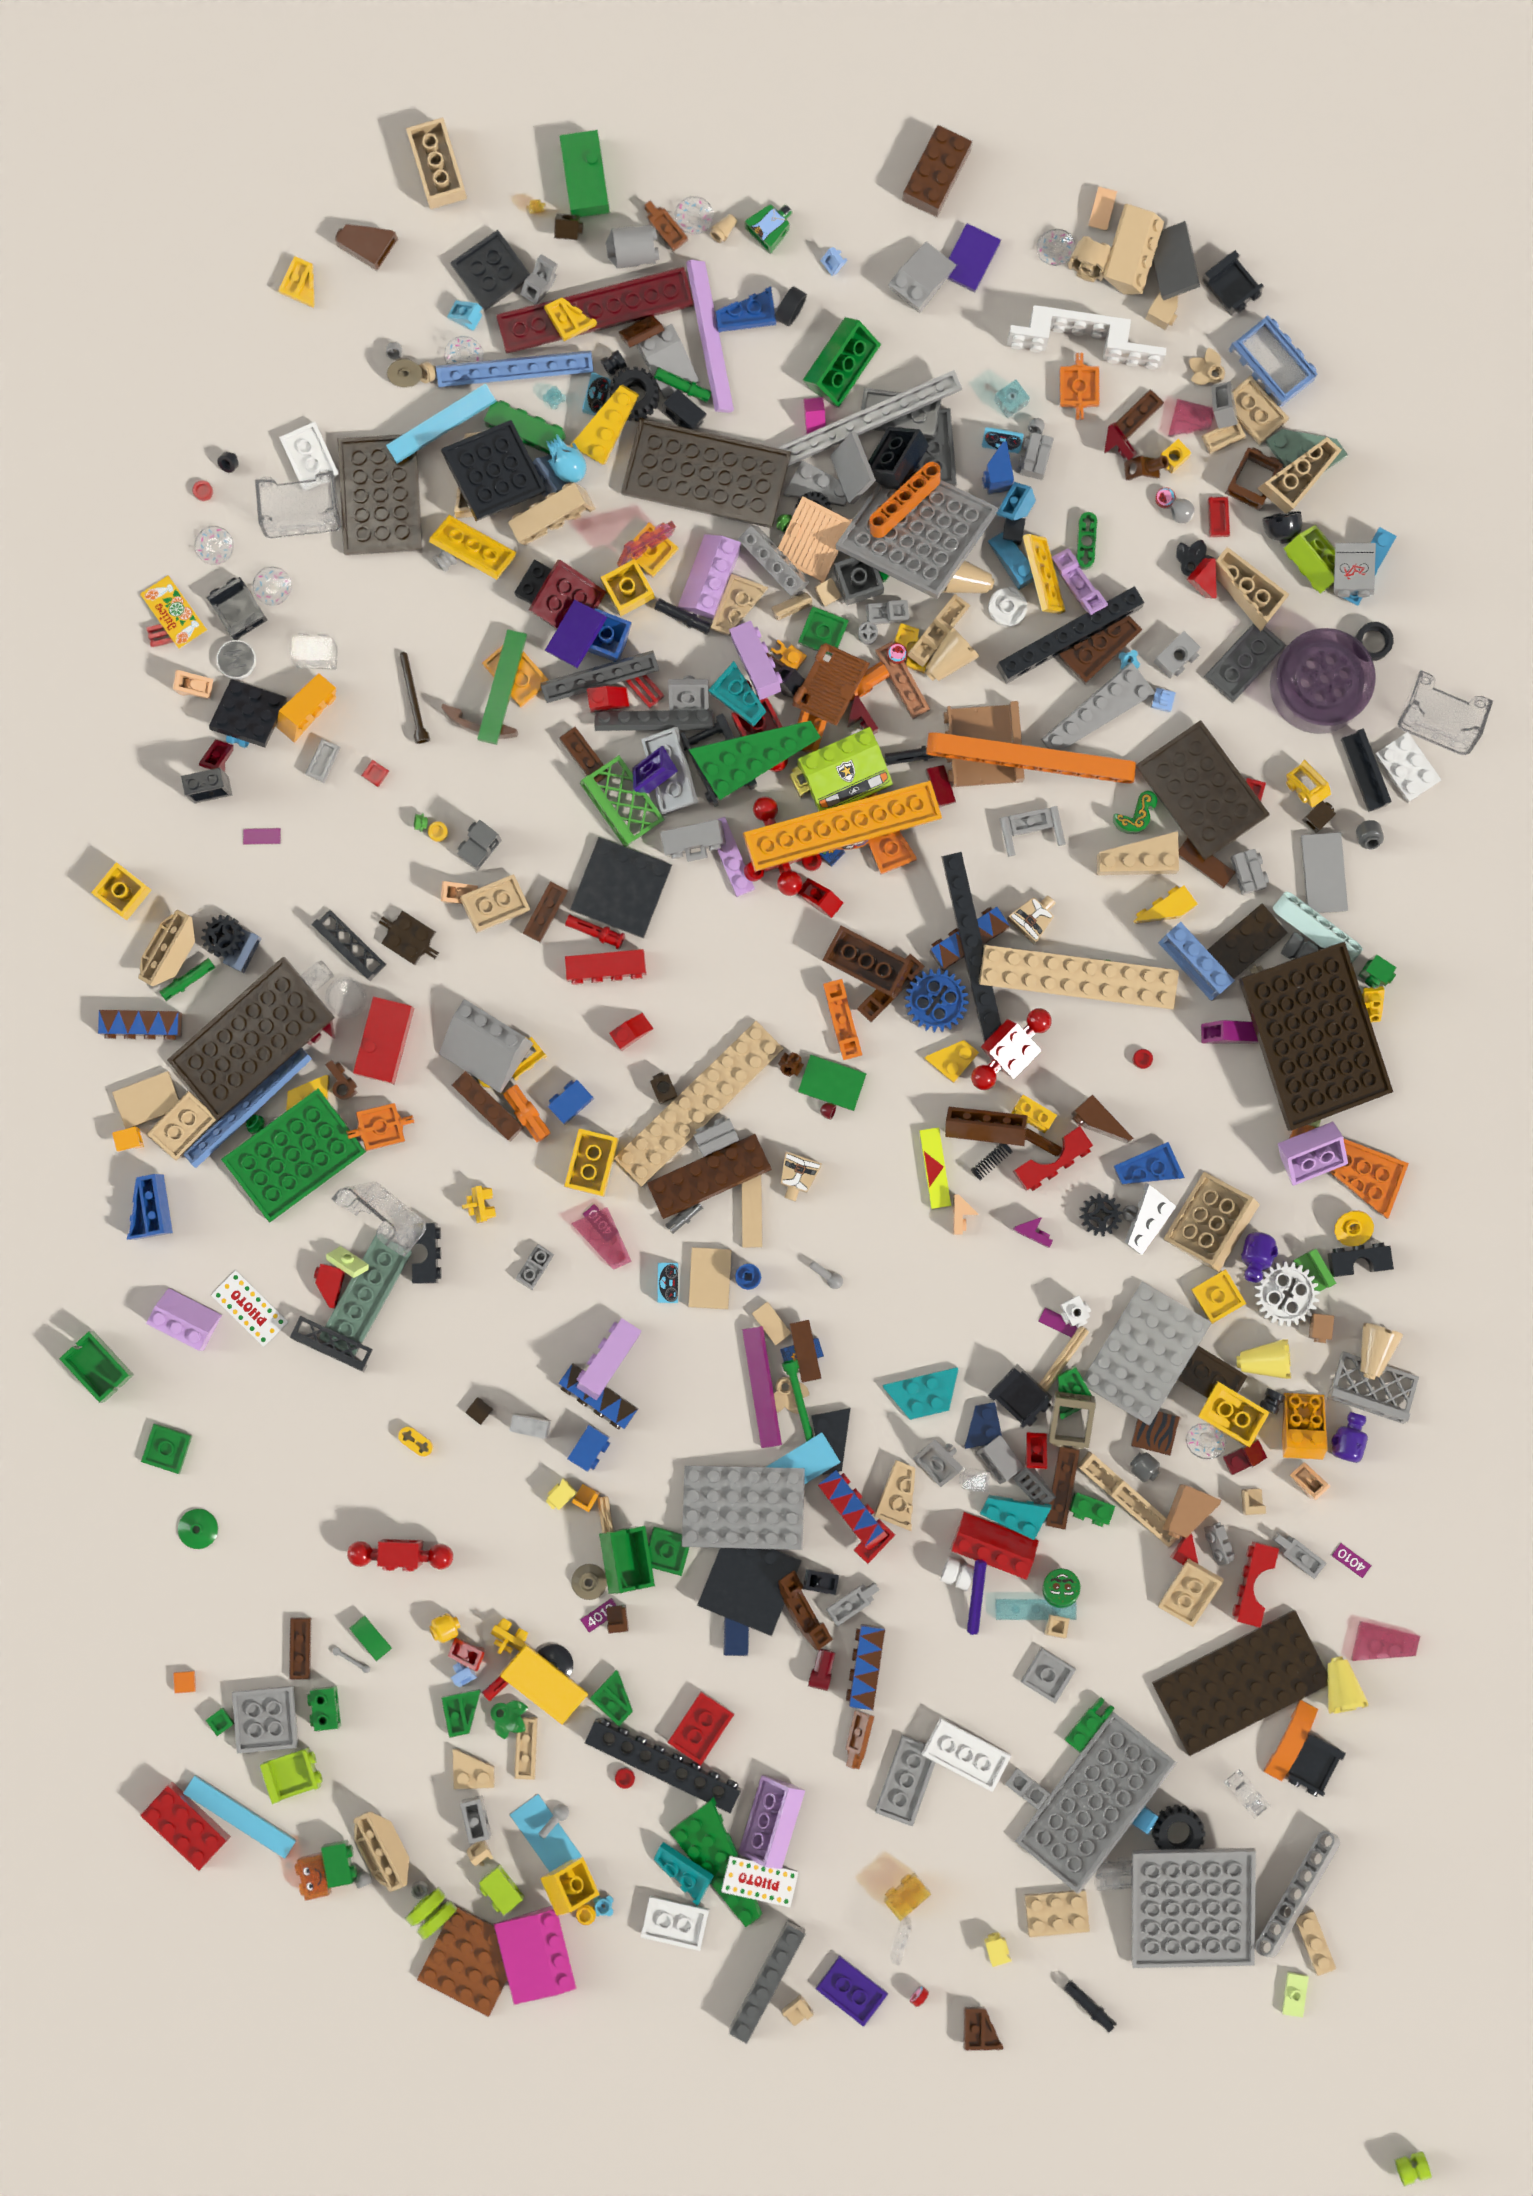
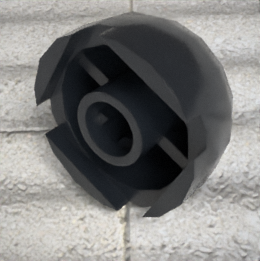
[1262,511,1302,544]

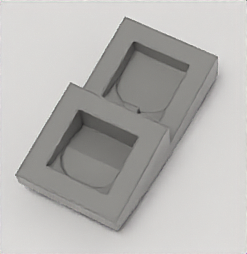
[866,600,909,624]
[1005,1768,1051,1810]

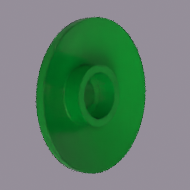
[178,1509,218,1549]

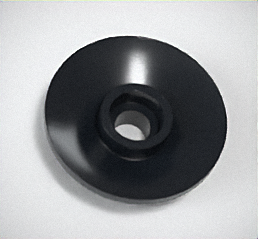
[537,1644,574,1677]

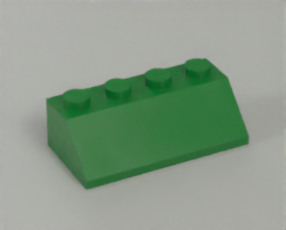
[802,317,881,408]

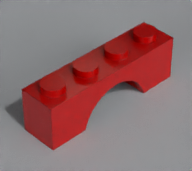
[1013,1126,1094,1192]
[1232,1541,1279,1628]

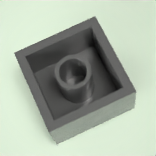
[834,557,884,606]

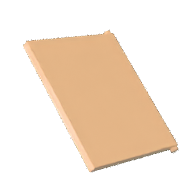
[778,496,853,583]

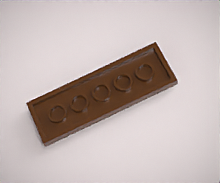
[647,1134,772,1219]

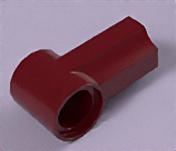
[808,1649,836,1691]

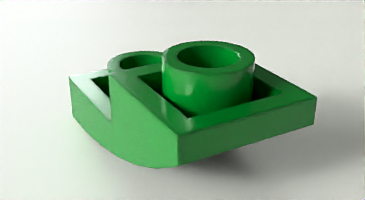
[349,1615,392,1662]

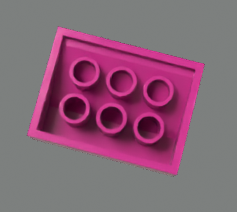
[494,1906,576,2005]

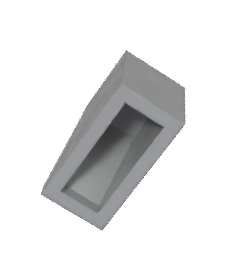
[1211,381,1238,429]

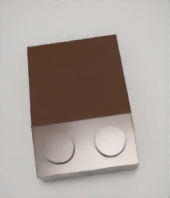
[1071,1094,1134,1143]

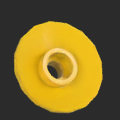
[1334,1210,1374,1247]

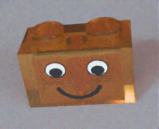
[295,1852,332,1901]

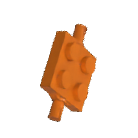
[1060,353,1099,420]
[346,1103,414,1151]

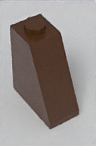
[335,224,398,271]

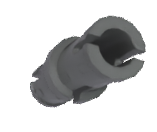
[665,1203,703,1234]

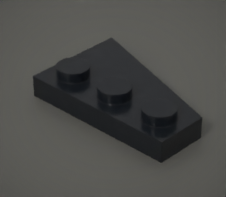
[811,1408,851,1475]

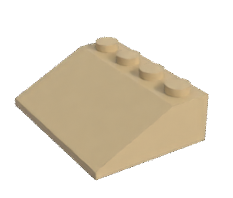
[1163,1172,1260,1272]

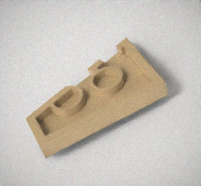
[873,1460,915,1531]

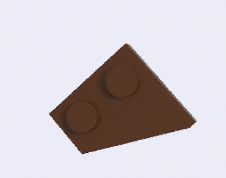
[963,2007,1003,2051]

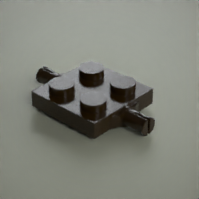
[379,910,439,965]

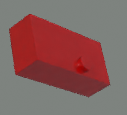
[353,996,414,1085]

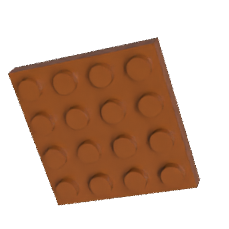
[417,1905,507,2017]

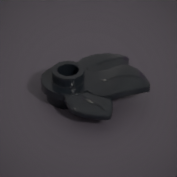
[1176,540,1213,577]

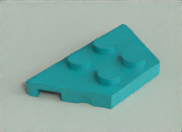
[883,1367,958,1420]

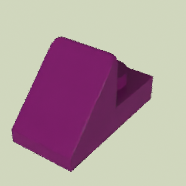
[1013,1217,1053,1248]

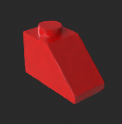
[587,686,630,713]
[797,878,843,918]
[609,1013,654,1051]
[314,1264,346,1309]

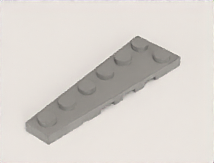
[1041,662,1155,751]

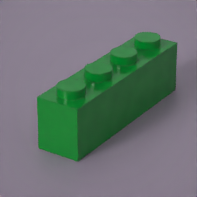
[484,400,566,457]

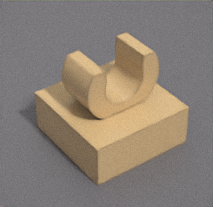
[466,1840,493,1866]

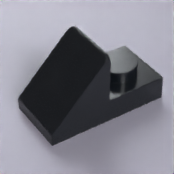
[803,1569,839,1595]

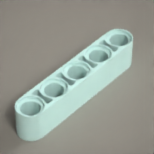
[1273,892,1363,963]

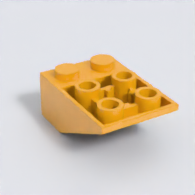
[1282,1393,1327,1460]

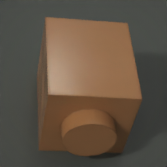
[1309,1314,1334,1343]

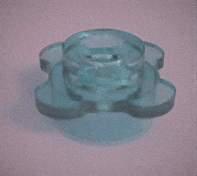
[543,386,566,410]

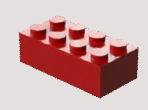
[140,1781,231,1871]

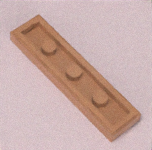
[875,641,930,719]

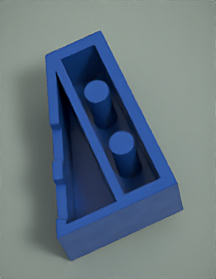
[127,1174,173,1240]

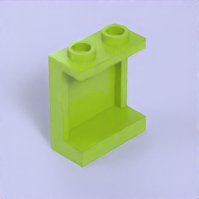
[260,1747,323,1804]

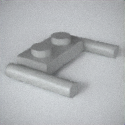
[1000,806,1066,857]

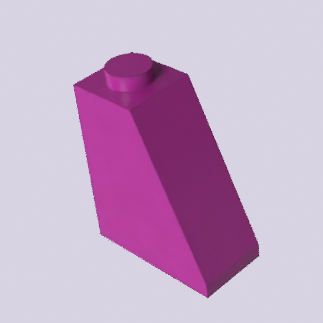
[1201,1020,1259,1044]

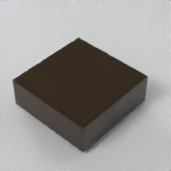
[465,1397,493,1425]

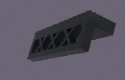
[1341,728,1392,812]
[311,910,387,981]
[290,1316,373,1372]

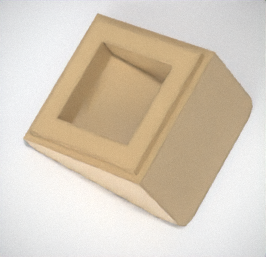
[815,578,842,607]
[1044,1615,1070,1639]

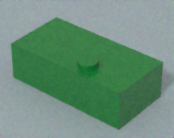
[559,130,610,218]

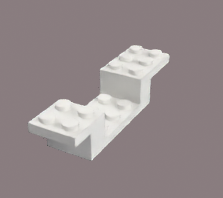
[1007,305,1167,370]

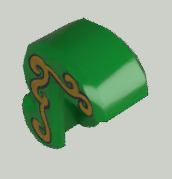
[1113,791,1157,834]

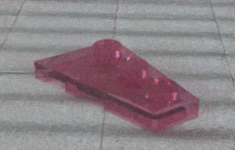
[1351,1621,1420,1661]

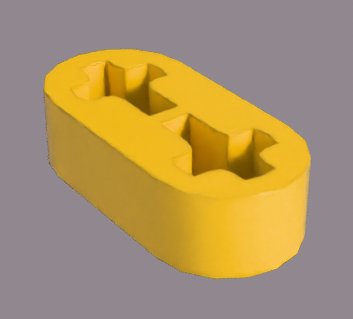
[398,1426,433,1457]

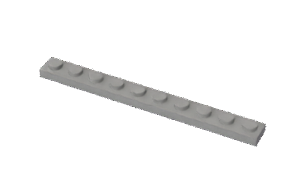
[777,370,962,466]

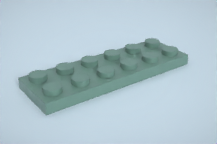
[319,1233,413,1357]

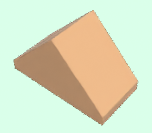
[1290,1462,1330,1500]

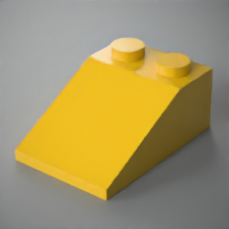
[1198,1382,1270,1447]

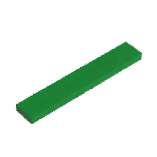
[477,629,527,745]

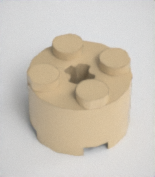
[1068,236,1111,282]

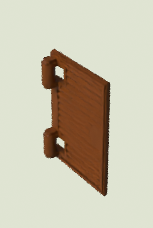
[792,643,870,726]

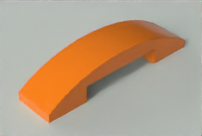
[823,979,862,1060]
[1263,1700,1318,1781]

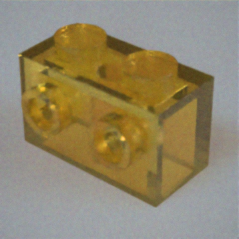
[884,1872,931,1921]

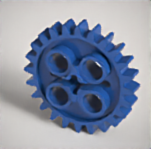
[904,968,969,1033]

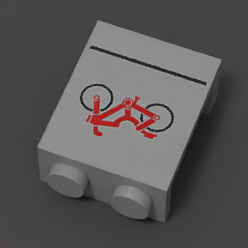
[1334,543,1376,598]

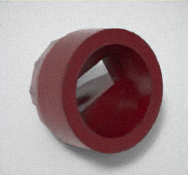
[820,1103,837,1120]

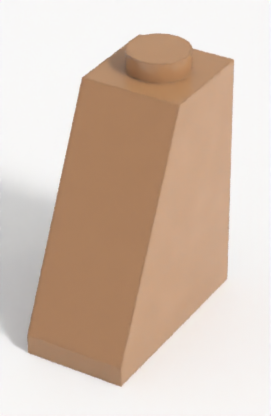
[1163,1484,1222,1540]

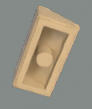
[772,592,812,621]

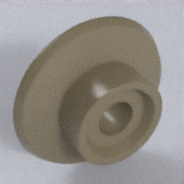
[387,358,422,388]
[571,1564,607,1600]

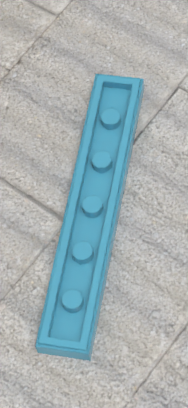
[386,383,497,463]
[183,1775,297,1859]

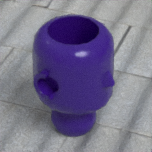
[1241,1232,1278,1283]
[1331,1412,1368,1463]

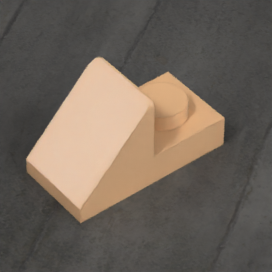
[173,670,213,699]
[441,881,478,904]
[953,1194,979,1235]

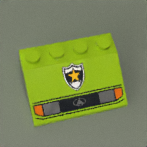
[797,727,893,811]

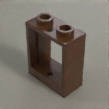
[1225,447,1283,511]

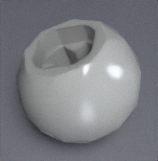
[1171,498,1194,524]

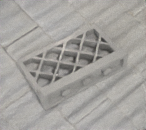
[1327,1351,1419,1424]

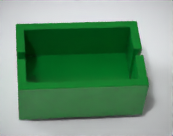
[59,1331,134,1403]
[599,1526,655,1594]

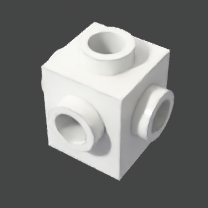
[1060,1296,1091,1328]

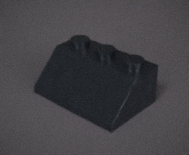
[868,427,929,490]

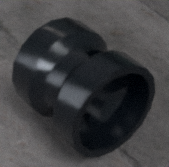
[601,350,627,377]
[1259,1388,1285,1415]

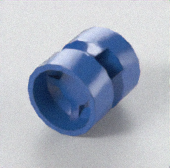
[735,1264,761,1290]

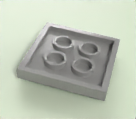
[232,1686,299,1754]

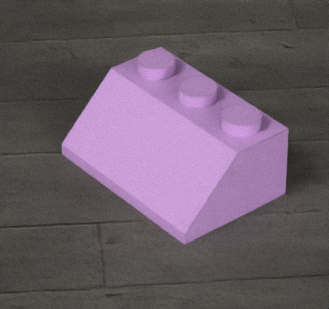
[1278,1122,1348,1186]
[146,1288,222,1351]

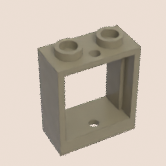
[1048,1391,1096,1450]

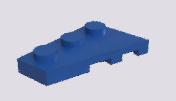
[716,286,776,332]

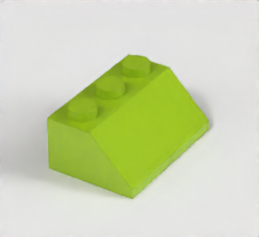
[1283,525,1335,594]

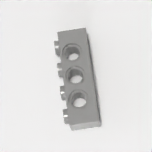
[738,525,810,596]

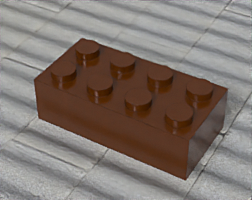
[902,125,972,218]
[822,926,913,999]

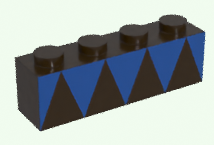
[558,1363,639,1430]

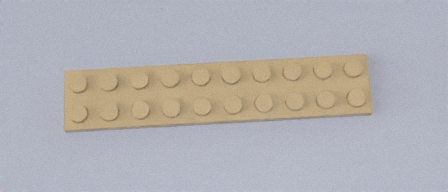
[979,945,1179,1009]
[614,1021,784,1187]

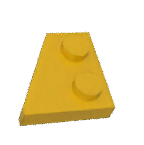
[278,256,315,308]
[544,297,597,341]
[924,1040,979,1083]

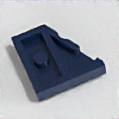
[964,1402,1002,1449]

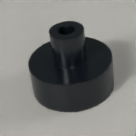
[217,452,239,473]

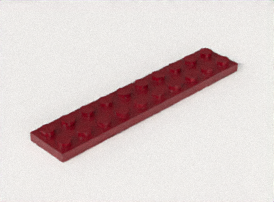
[496,267,694,354]

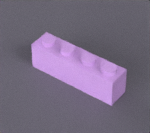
[729,621,783,700]
[576,1318,642,1400]

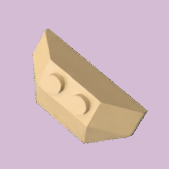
[138,910,195,986]
[354,1811,410,1892]

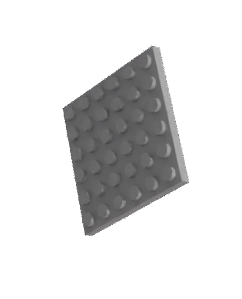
[836,468,998,599]
[1132,1848,1256,1968]

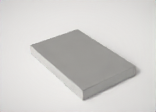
[830,432,876,504]

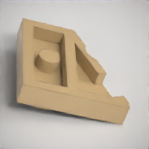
[453,1749,495,1789]

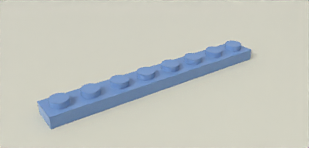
[436,351,593,387]
[184,1048,312,1168]

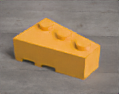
[277,673,336,743]

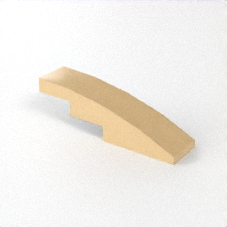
[908,594,970,667]

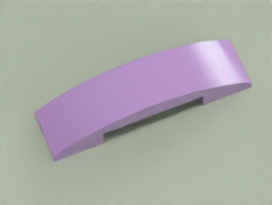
[1052,548,1108,615]

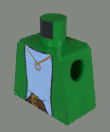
[745,204,792,254]

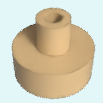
[419,362,436,383]

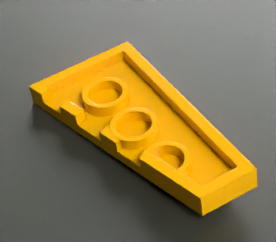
[570,385,639,465]

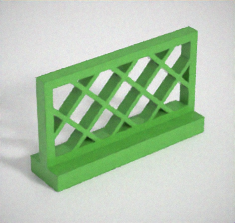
[579,755,665,847]

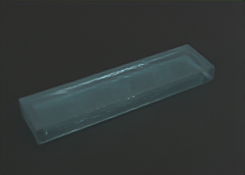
[995,1599,1077,1620]

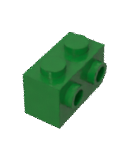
[1358,954,1397,988]
[1069,1491,1115,1527]
[307,1686,341,1732]
[321,1840,357,1888]

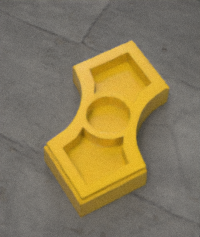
[894,623,930,673]

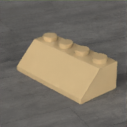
[1103,204,1164,294]

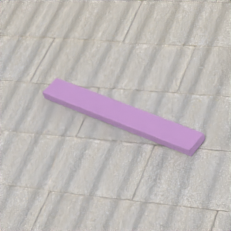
[686,260,734,413]

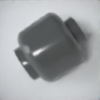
[1356,820,1384,849]
[1130,1452,1160,1482]

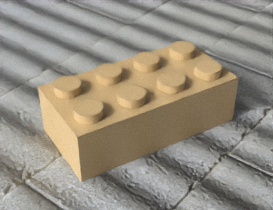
[406,118,467,210]

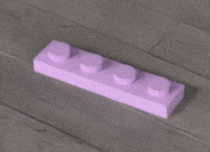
[717,817,755,897]

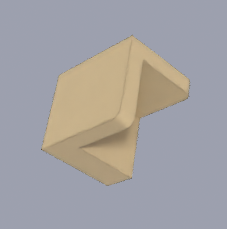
[1241,1489,1266,1515]
[782,1995,814,2026]

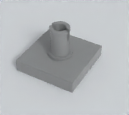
[668,675,709,710]
[913,1439,963,1487]

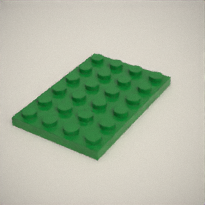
[221,1088,366,1223]

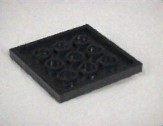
[441,420,546,521]
[570,837,672,939]
[697,1548,802,1636]

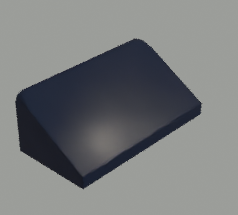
[723,1617,749,1656]

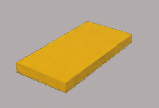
[429,515,517,580]
[1023,534,1066,614]
[500,1644,588,1724]

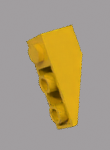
[1133,885,1198,924]

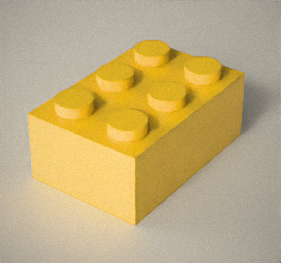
[564,1128,619,1197]

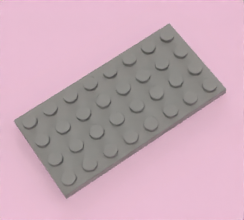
[1015,1712,1177,1894]

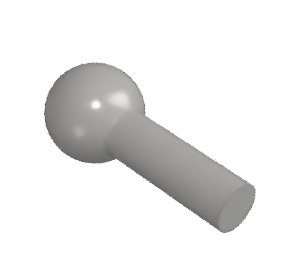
[809,1261,843,1289]
[538,1804,569,1839]

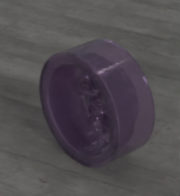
[1270,628,1376,734]

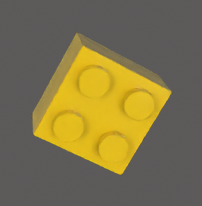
[600,559,655,617]
[91,862,152,920]
[540,1857,600,1916]

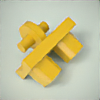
[1362,986,1385,1023]
[462,1186,496,1223]
[490,1618,528,1655]

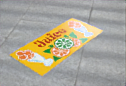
[140,576,207,649]

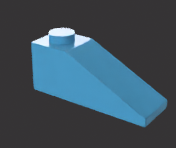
[988,531,1034,590]

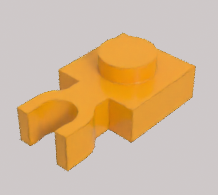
[770,640,807,670]

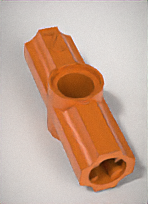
[850,661,890,701]
[503,1084,551,1143]

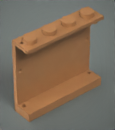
[943,701,1025,787]

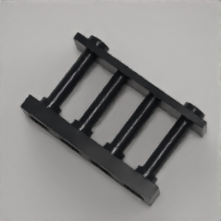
[680,713,757,807]

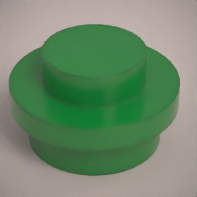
[246,1115,265,1134]

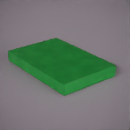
[798,1055,867,1111]

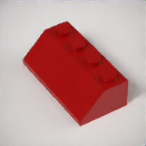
[950,1512,1039,1580]

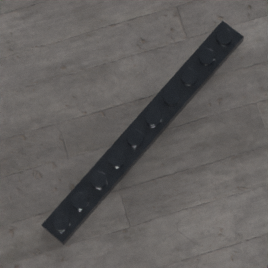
[941,852,1001,1042]

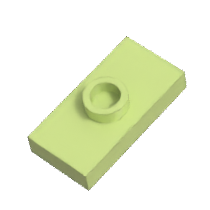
[326,1246,369,1278]
[1282,1972,1309,2017]

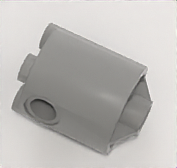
[606,224,659,269]

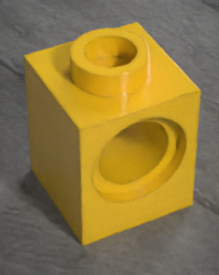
[1160,438,1192,474]

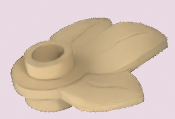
[1189,348,1225,385]
[774,1377,810,1414]

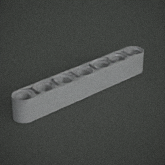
[1256,1831,1340,1958]

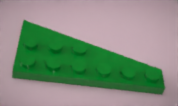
[689,720,821,800]
[669,1797,762,1927]

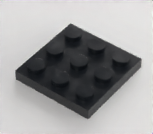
[450,230,530,311]
[209,679,287,748]

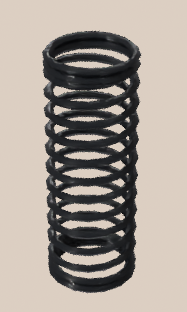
[971,1144,1013,1181]

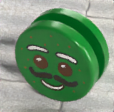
[1042,1568,1081,1608]

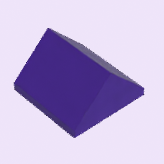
[632,746,678,793]

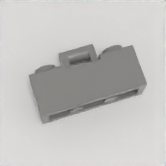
[661,820,726,862]

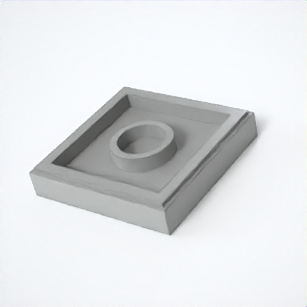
[1020,1647,1076,1704]

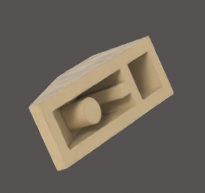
[1145,292,1178,330]

